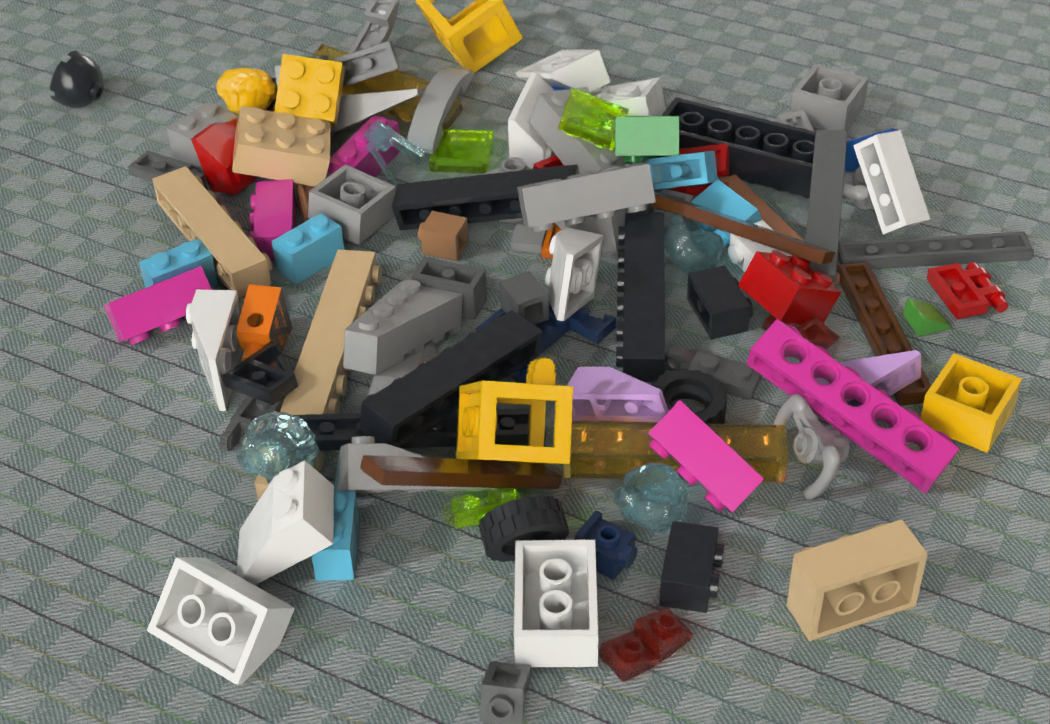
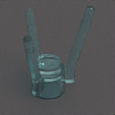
[363,120,425,190]

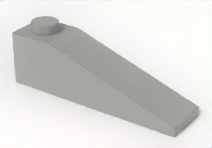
[334,436,497,494]

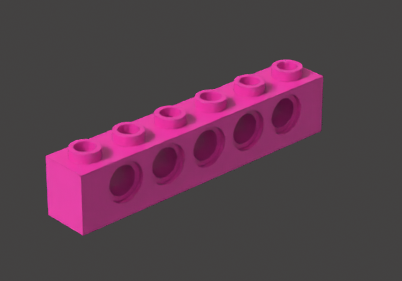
[747,319,960,494]

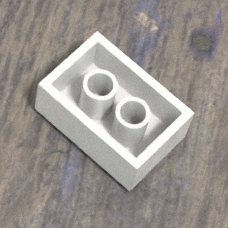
[514,540,598,667]

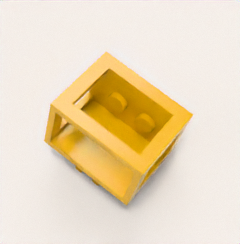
[415,0,523,74]
[456,357,573,464]

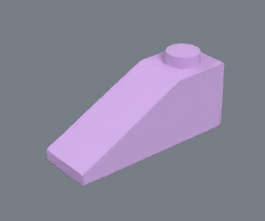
[815,350,921,407]
[567,367,669,422]

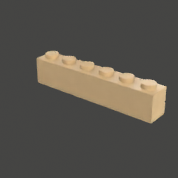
[152,166,272,298]

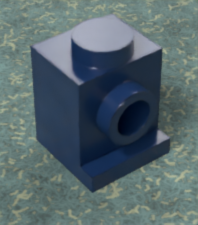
[575,511,638,580]

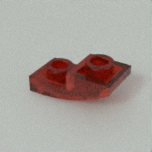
[598,607,693,682]

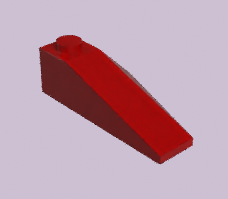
[191,109,275,195]

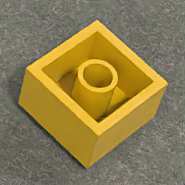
[274,54,345,128]
[921,353,1022,453]

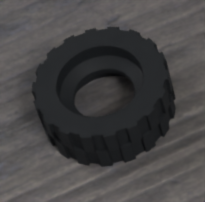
[649,369,727,434]
[478,495,569,562]

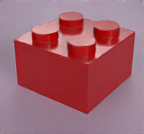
[738,250,842,326]

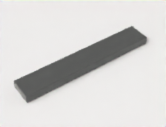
[805,130,848,282]
[838,231,1034,269]

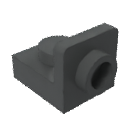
[480,661,531,724]

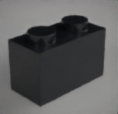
[687,266,753,340]
[659,521,725,613]

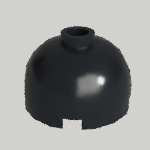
[50,50,104,108]

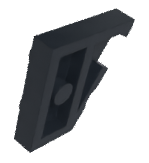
[223,341,298,405]

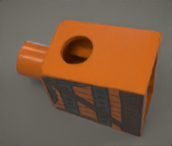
[236,284,292,362]

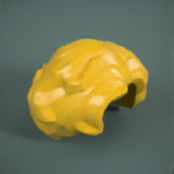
[216,68,277,115]

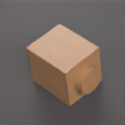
[418,211,469,261]

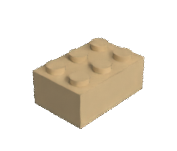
[232,106,331,186]
[786,519,928,641]

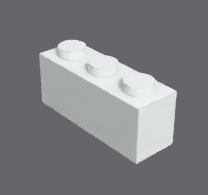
[853,130,930,234]

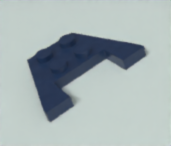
[475,302,616,383]

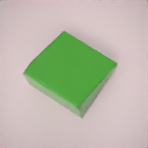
[903,298,950,337]

